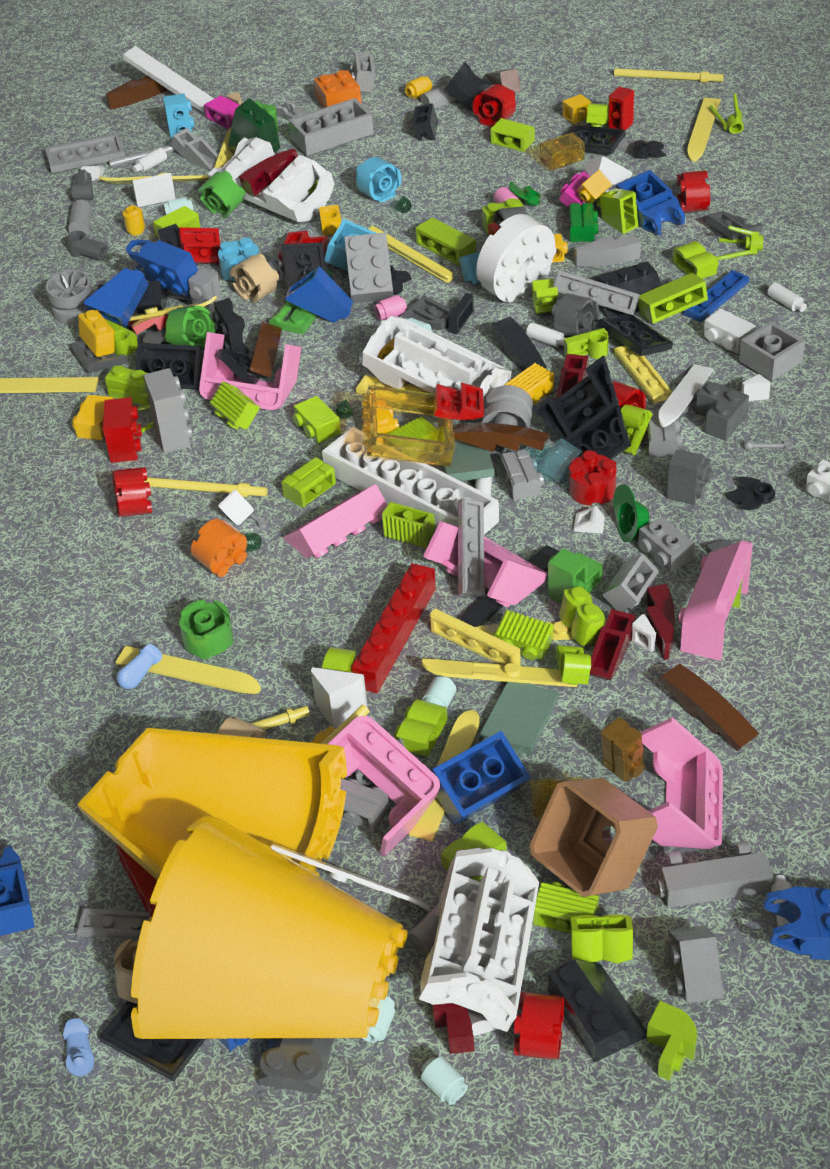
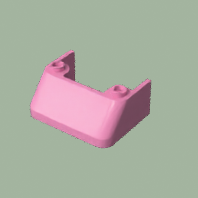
[199,332,301,410]
[423,521,548,607]
[679,540,753,661]
[328,716,440,857]
[640,717,723,849]

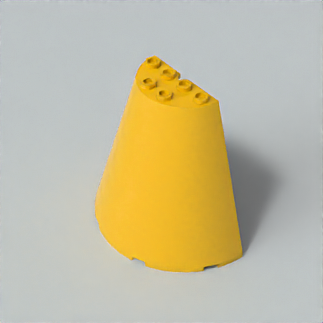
[77,728,347,880]
[131,816,408,1039]

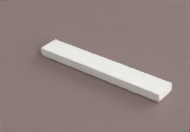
[123,46,214,113]

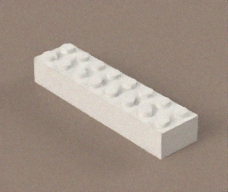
[322,427,499,535]

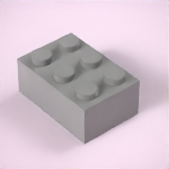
[344,232,393,304]
[143,368,193,453]

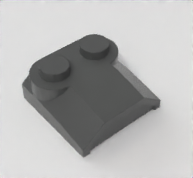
[258,1038,334,1094]

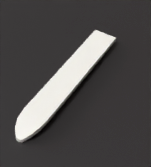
[658,364,713,427]
[271,843,432,912]

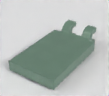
[438,422,494,481]
[480,682,559,759]

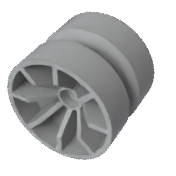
[46,269,93,324]
[482,385,533,446]

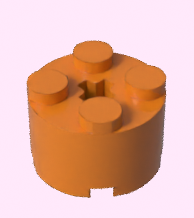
[191,518,247,577]

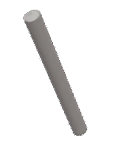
[109,145,176,168]

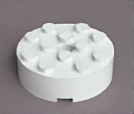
[476,214,556,302]

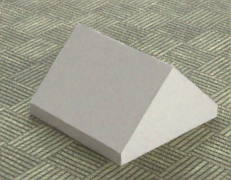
[583,156,633,192]
[132,173,176,207]
[311,667,367,728]

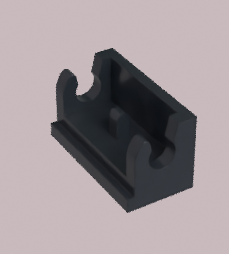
[412,103,438,141]

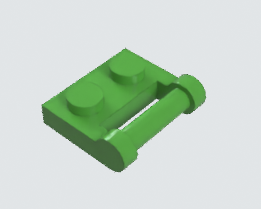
[269,300,318,334]

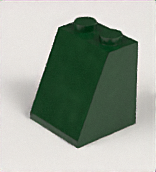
[228,98,281,154]

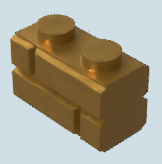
[601,718,645,782]

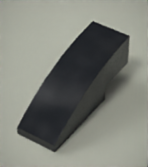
[492,316,547,371]

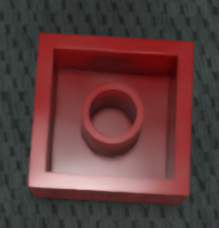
[103,397,142,463]

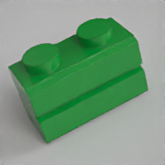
[569,203,599,242]

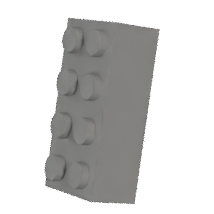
[288,98,374,156]

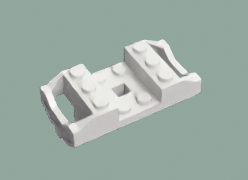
[208,137,334,222]
[362,316,512,421]
[419,848,539,1032]

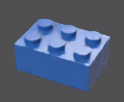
[431,731,531,826]

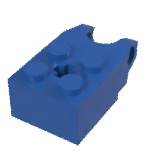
[616,170,685,235]
[126,239,198,298]
[0,844,35,936]
[763,886,830,960]

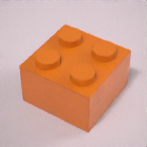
[314,70,361,108]

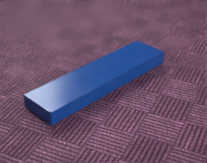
[683,270,750,322]

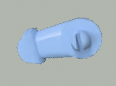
[117,644,162,689]
[63,1018,95,1077]

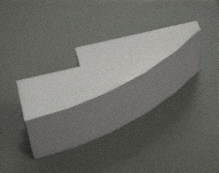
[171,128,218,172]
[574,234,641,267]

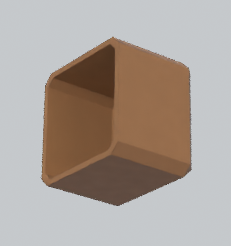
[529,778,658,897]

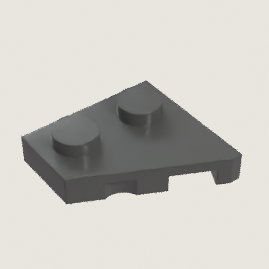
[706,211,763,240]
[400,295,453,330]
[72,341,127,372]

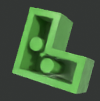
[547,548,602,603]

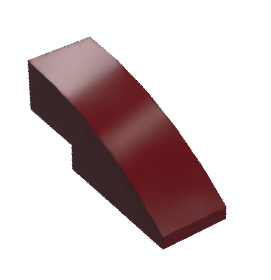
[239,148,298,197]
[556,354,589,398]
[646,584,675,660]
[590,609,636,681]
[433,1003,475,1054]

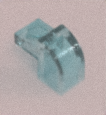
[537,438,582,482]

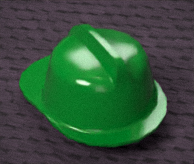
[613,484,649,542]

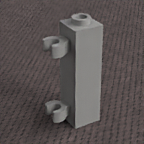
[657,841,773,908]

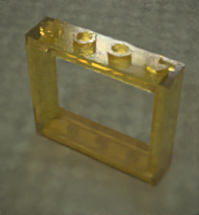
[361,385,455,467]

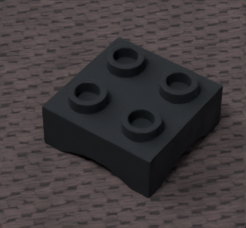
[445,62,493,111]
[212,298,249,355]

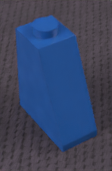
[285,266,353,323]
[83,268,149,327]

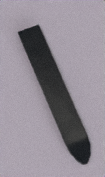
[459,545,560,627]

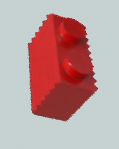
[608,87,635,130]

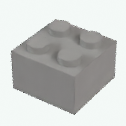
[739,321,805,381]

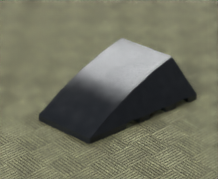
[532,356,631,460]

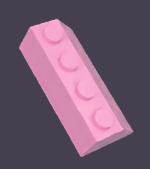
[283,484,387,558]

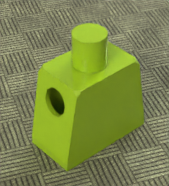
[597,188,638,234]

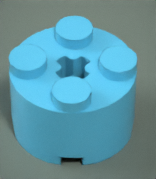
[356,157,402,202]
[218,238,259,283]

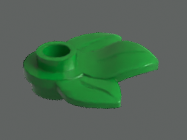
[509,181,541,206]

